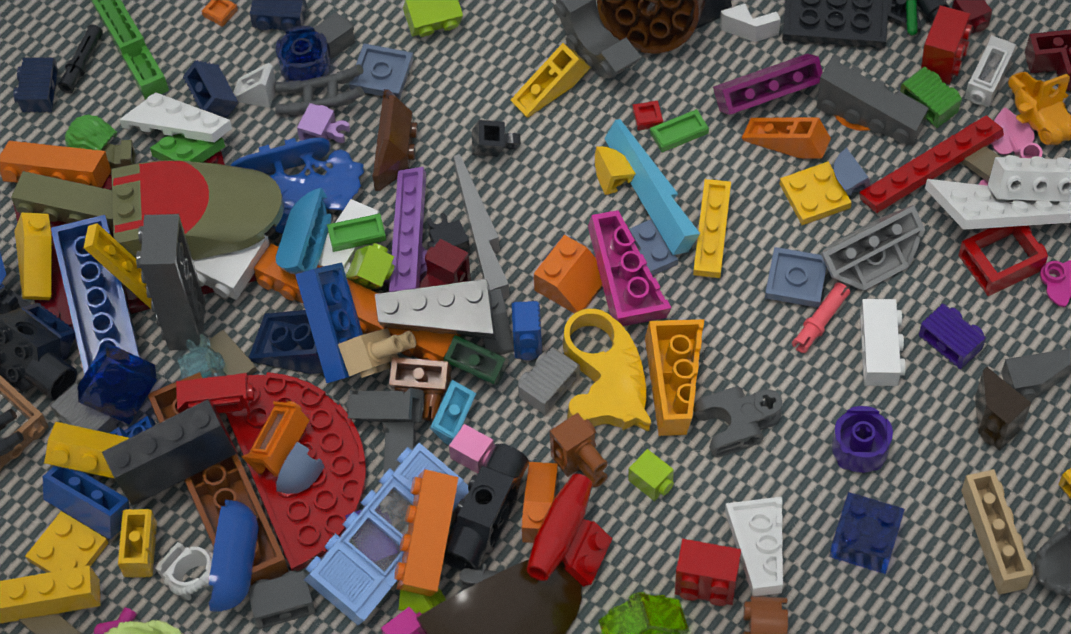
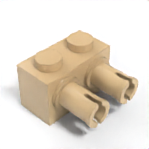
[338,328,416,378]

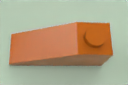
[742,117,831,159]
[521,462,558,543]

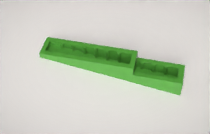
[91,0,169,100]

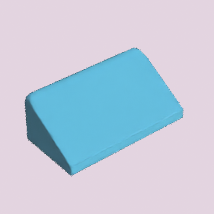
[430,380,477,445]

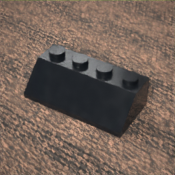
[102,399,238,506]

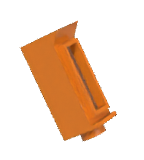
[241,401,309,477]

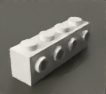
[988,155,1071,202]

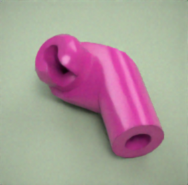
[94,608,137,634]

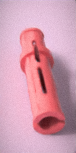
[792,283,850,353]

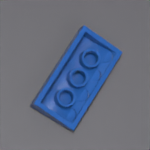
[295,262,363,383]

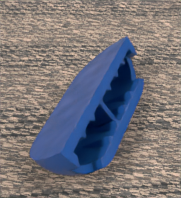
[209,500,258,611]

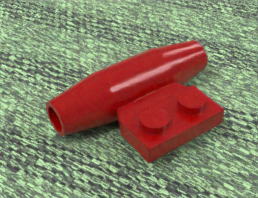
[526,474,612,587]

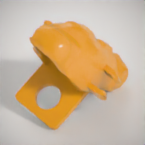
[1008,72,1071,145]

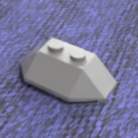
[821,205,925,291]

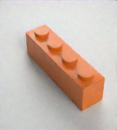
[0,141,111,188]
[394,469,459,597]

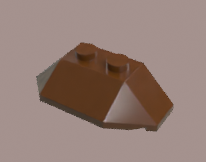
[372,89,418,191]

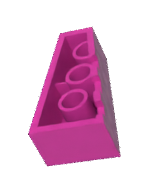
[588,210,672,326]

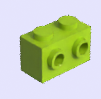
[403,0,463,37]
[346,243,395,290]

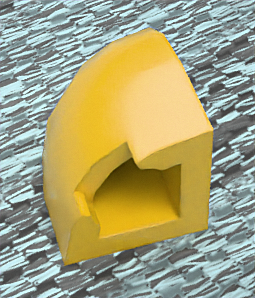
[595,146,636,195]

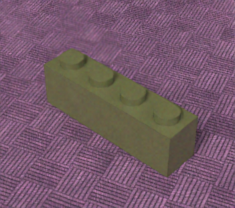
[11,171,113,233]

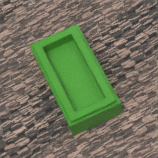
[650,109,709,153]
[327,213,386,252]

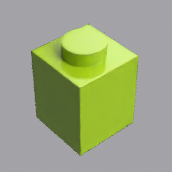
[628,449,674,501]

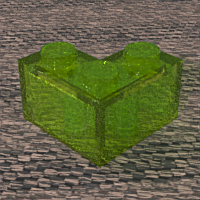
[598,592,689,634]

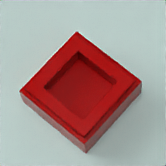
[632,100,663,131]

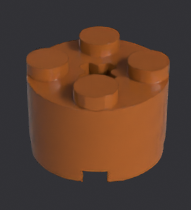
[743,596,788,634]

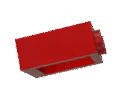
[958,225,1048,296]

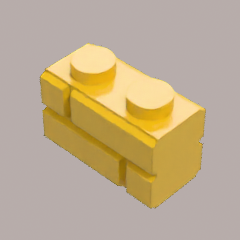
[118,509,157,578]

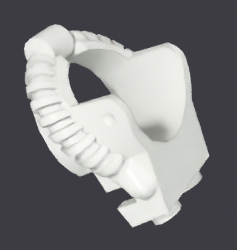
[155,542,213,601]

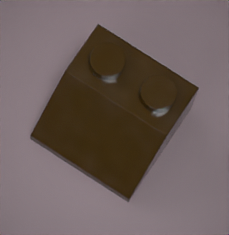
[975,367,1031,451]

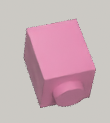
[449,424,494,474]

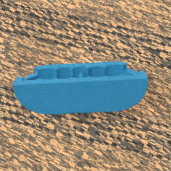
[276,188,331,274]

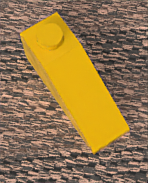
[510,43,591,118]
[14,213,52,300]

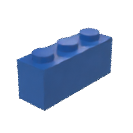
[42,466,129,540]

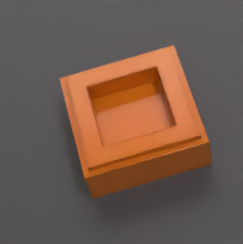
[202,0,238,27]

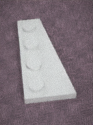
[119,92,232,142]
[725,497,783,596]

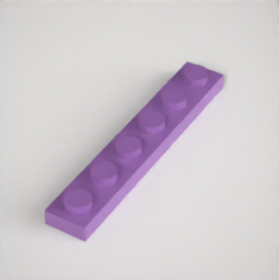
[389,167,426,292]

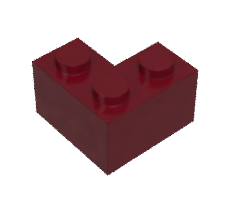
[1025,29,1071,91]
[419,239,471,288]

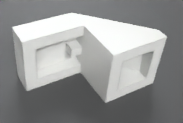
[720,4,781,42]

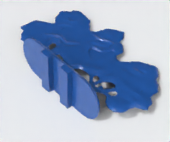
[230,138,364,234]

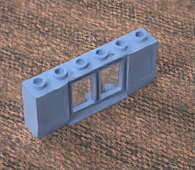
[304,443,469,625]

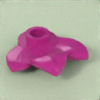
[1040,260,1071,307]

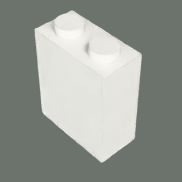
[193,235,269,300]

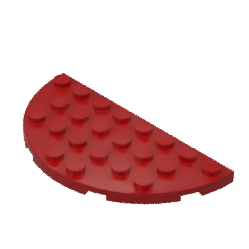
[225,372,366,571]

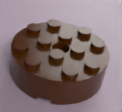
[597,0,705,54]

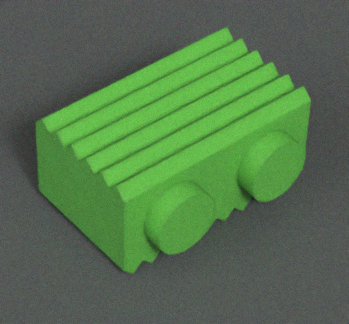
[900,67,962,128]

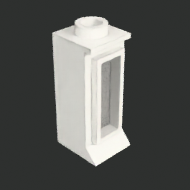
[965,35,1016,107]

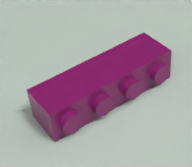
[713,53,823,115]

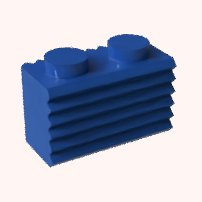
[512,301,542,360]

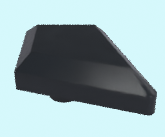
[887,0,922,32]

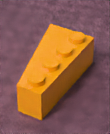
[645,319,705,436]

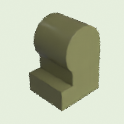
[101,140,136,174]

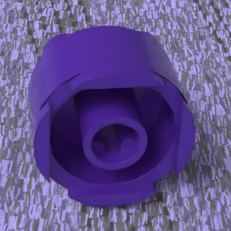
[832,406,893,473]

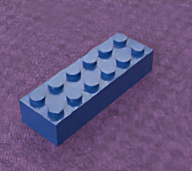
[51,215,146,391]

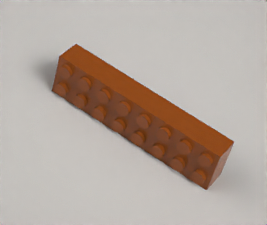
[147,372,289,586]

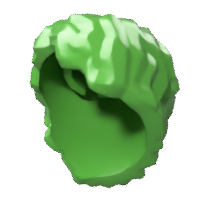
[65,115,117,151]

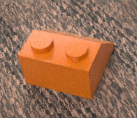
[534,235,603,314]

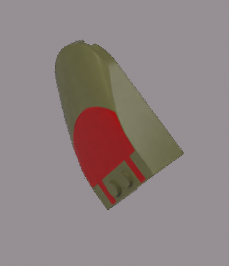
[112,160,284,260]

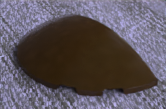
[416,559,582,634]

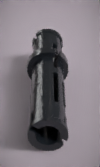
[58,24,103,93]

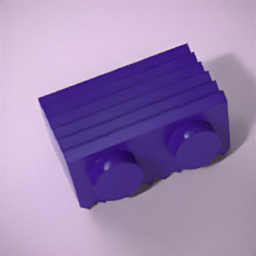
[919,303,986,369]

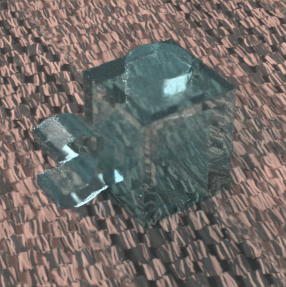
[178,334,225,379]

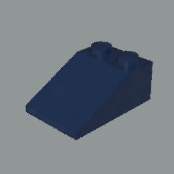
[249,310,323,374]

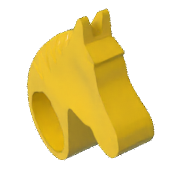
[563,309,651,431]

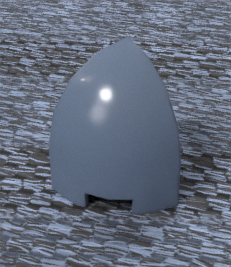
[834,148,871,196]
[276,442,325,494]

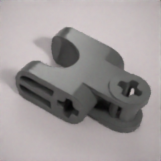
[693,387,782,457]

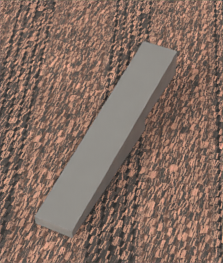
[454,154,510,300]

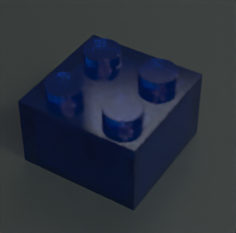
[77,342,157,425]
[829,492,905,574]

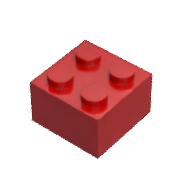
[921,5,973,85]
[674,538,741,606]

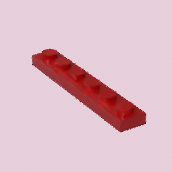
[859,115,1004,213]

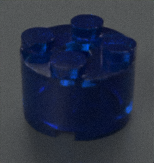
[276,26,331,82]

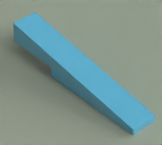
[604,119,700,255]

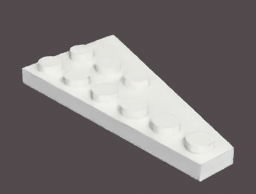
[925,179,1071,230]

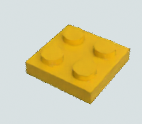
[779,161,852,225]
[25,511,109,573]

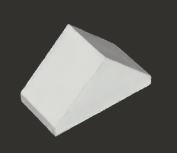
[233,63,276,108]

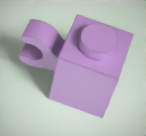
[297,103,350,143]

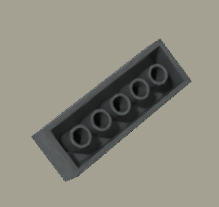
[136,214,206,351]

